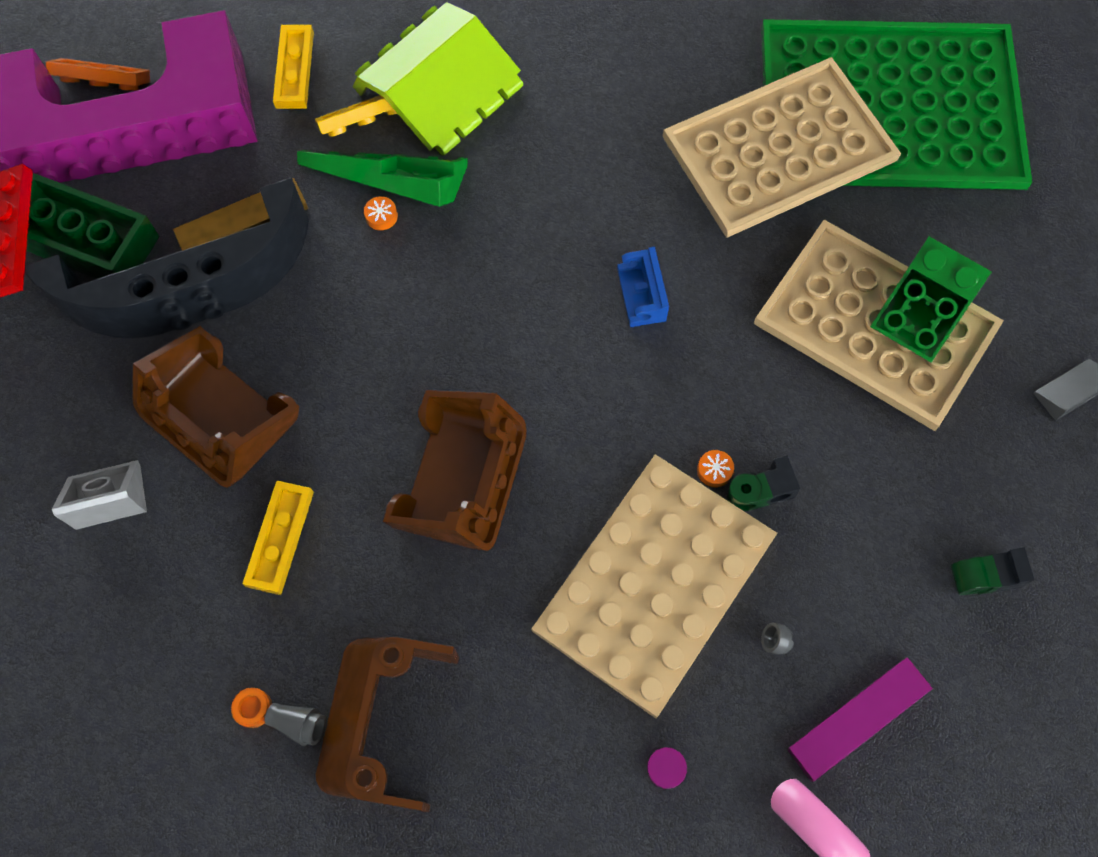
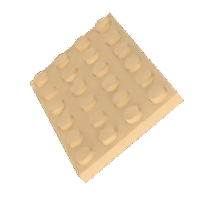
[663,57,901,238]
[754,220,1004,431]
[532,454,777,719]

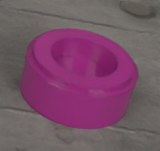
[647,747,687,789]

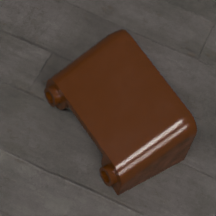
[133,326,300,488]
[383,390,527,551]

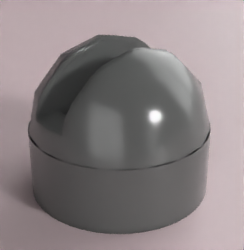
[761,622,794,655]

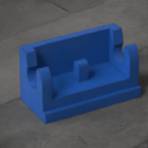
[617,247,669,327]

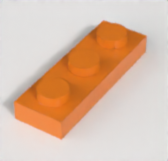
[45,58,150,90]

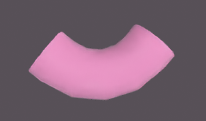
[771,779,870,857]

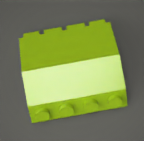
[352,2,523,156]

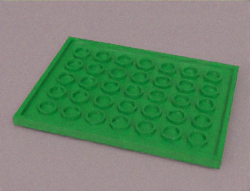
[761,19,1032,190]

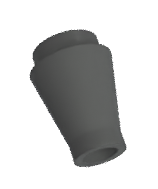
[265,703,326,746]

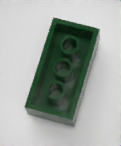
[26,173,160,279]

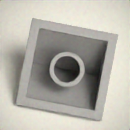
[52,460,147,530]

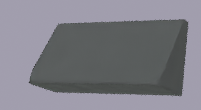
[1033,359,1098,421]

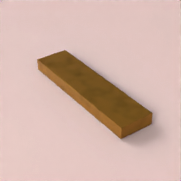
[173,178,308,251]

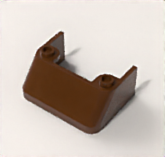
[316,637,459,812]

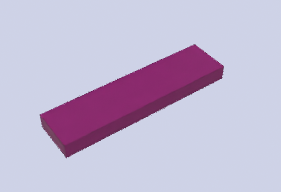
[787,657,933,782]

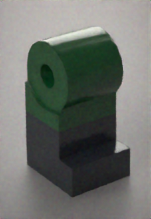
[727,455,800,512]
[951,547,1035,595]

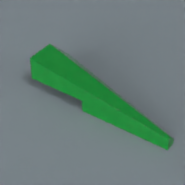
[297,150,468,207]

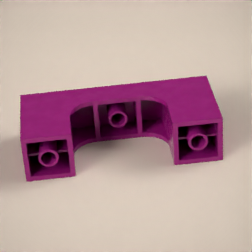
[0,10,258,183]

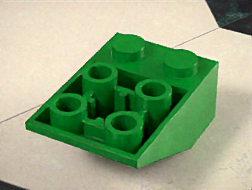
[870,236,992,363]

